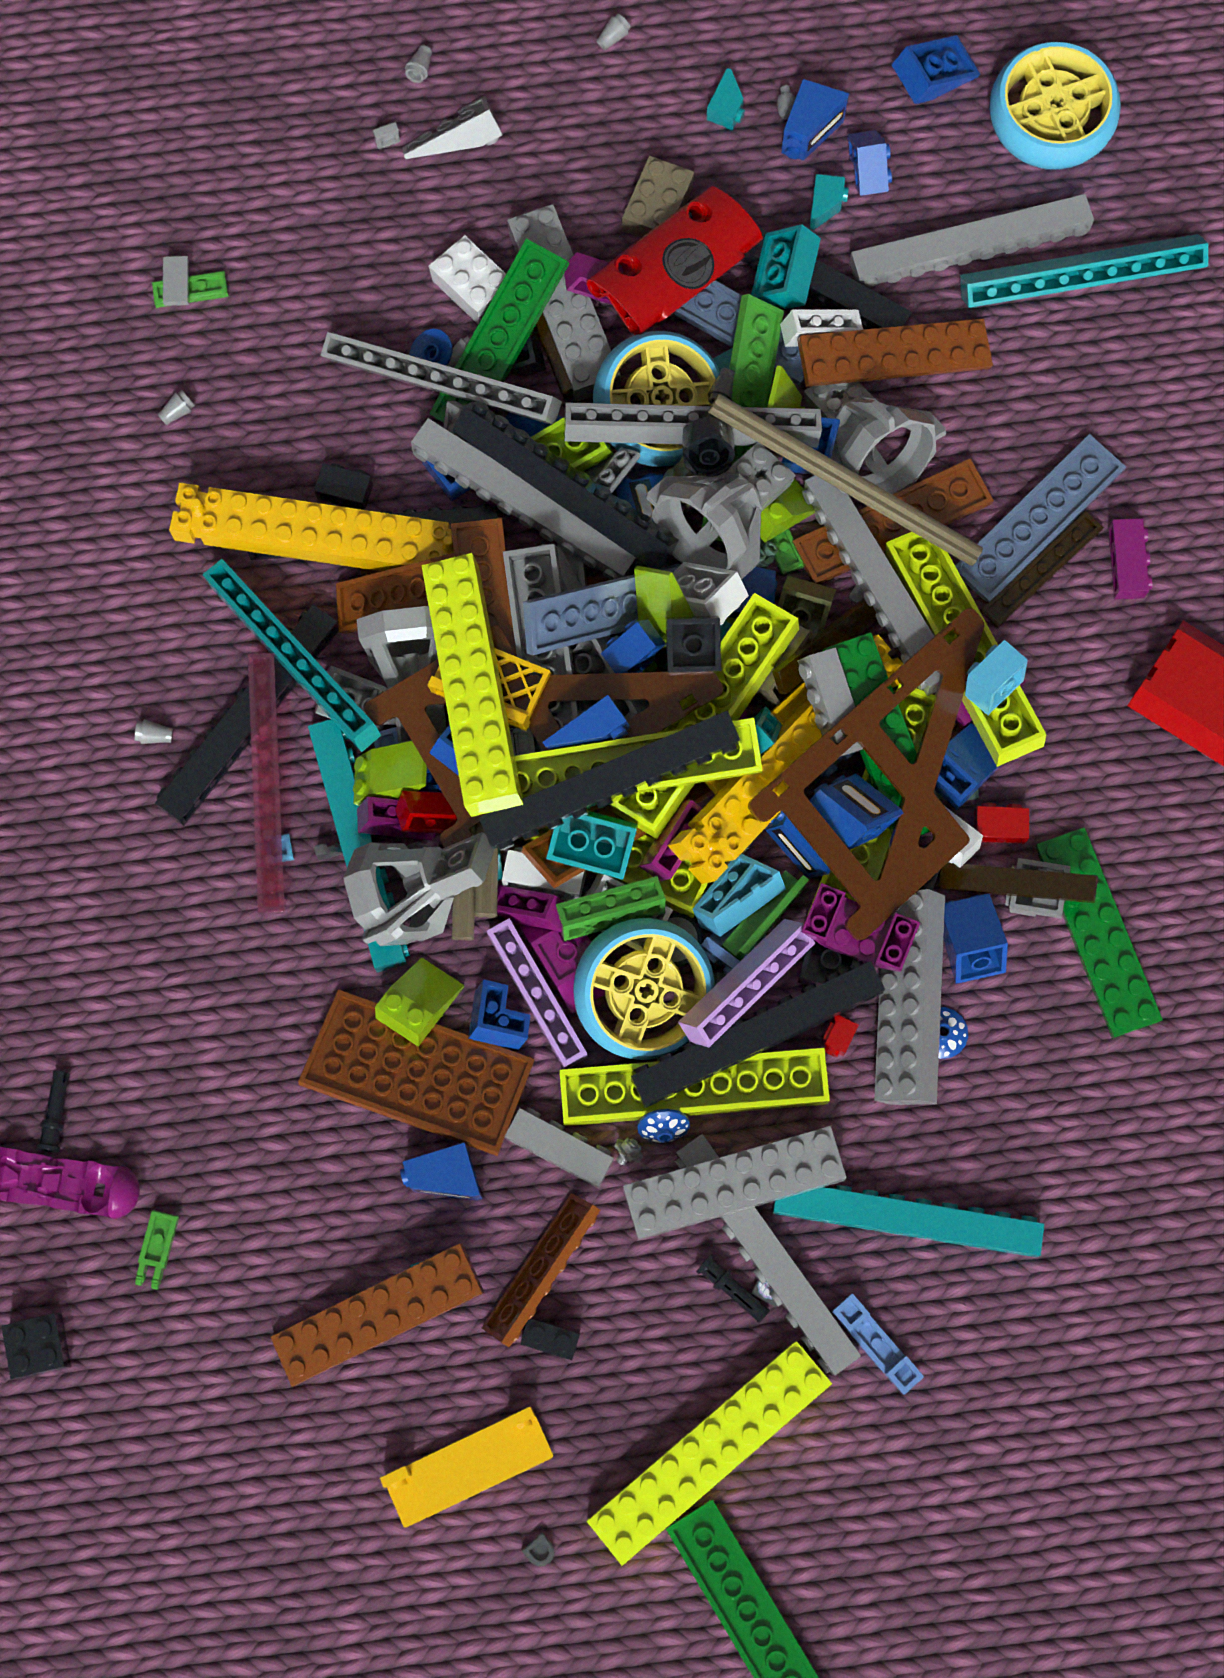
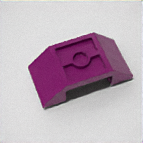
[801,883,920,972]
[519,900,616,1015]

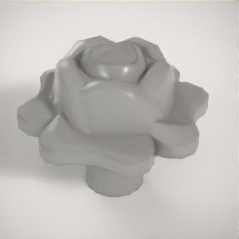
[614,1138,643,1165]

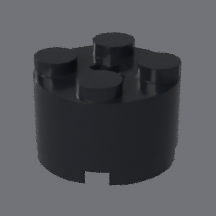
[682,414,735,477]

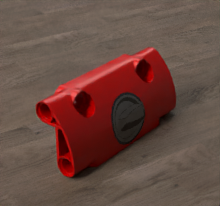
[586,186,763,335]

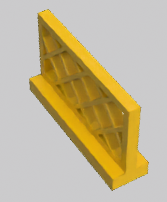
[428,648,551,731]

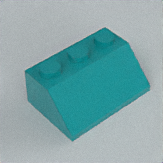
[751,224,821,309]
[546,811,638,880]

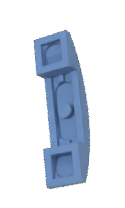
[832,1293,924,1395]

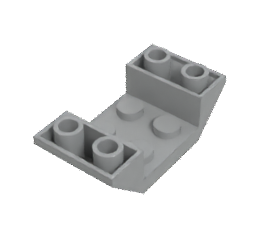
[583,447,641,493]

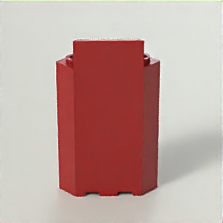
[1127,620,1224,766]

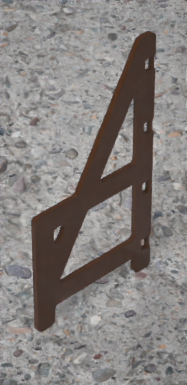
[748,608,985,940]
[364,625,723,848]

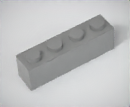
[798,648,863,757]
[505,1107,614,1188]

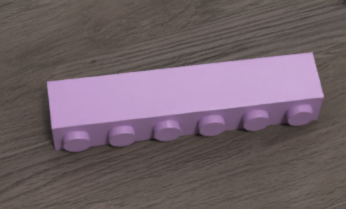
[487,918,588,1069]
[678,919,815,1047]

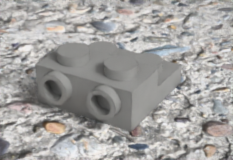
[1005,858,1071,919]

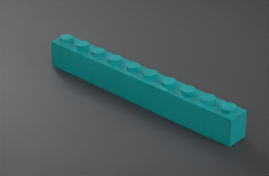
[960,234,1208,308]
[202,559,382,752]
[308,719,410,973]
[772,1185,1045,1257]

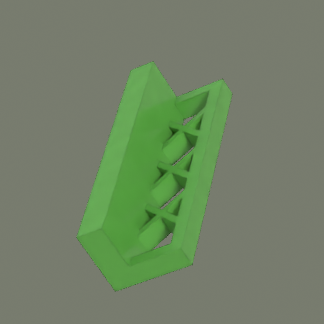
[721,870,809,961]
[556,876,666,941]

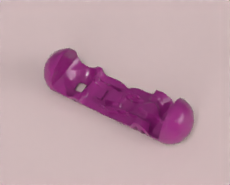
[0,1147,140,1219]

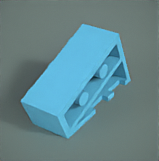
[693,854,786,937]

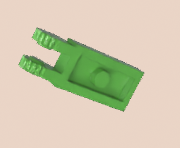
[135,1210,180,1290]

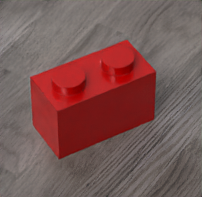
[395,791,457,833]
[974,803,1029,844]

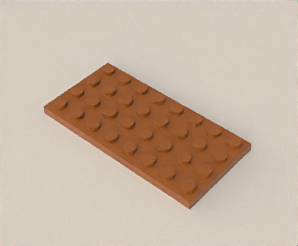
[298,989,535,1156]

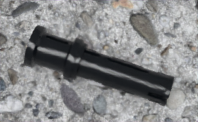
[36,1070,70,1153]
[696,1253,770,1323]

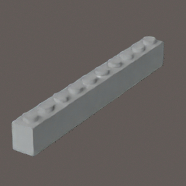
[849,194,1094,288]
[321,332,562,425]
[564,403,822,448]
[411,418,639,580]
[802,475,941,696]
[675,1134,861,1376]

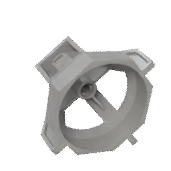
[804,382,946,494]
[646,442,796,580]
[357,606,447,743]
[343,832,494,946]

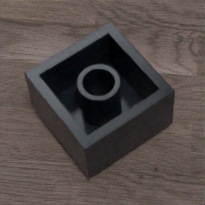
[665,616,721,673]
[797,940,858,986]
[1,1313,71,1380]

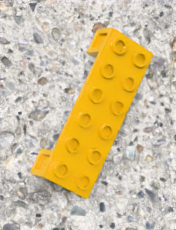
[380,1406,553,1528]

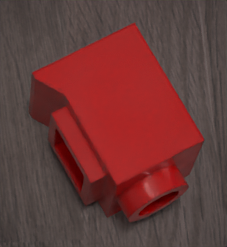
[822,1015,859,1057]

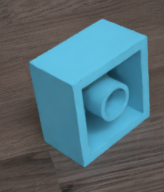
[965,640,1028,715]

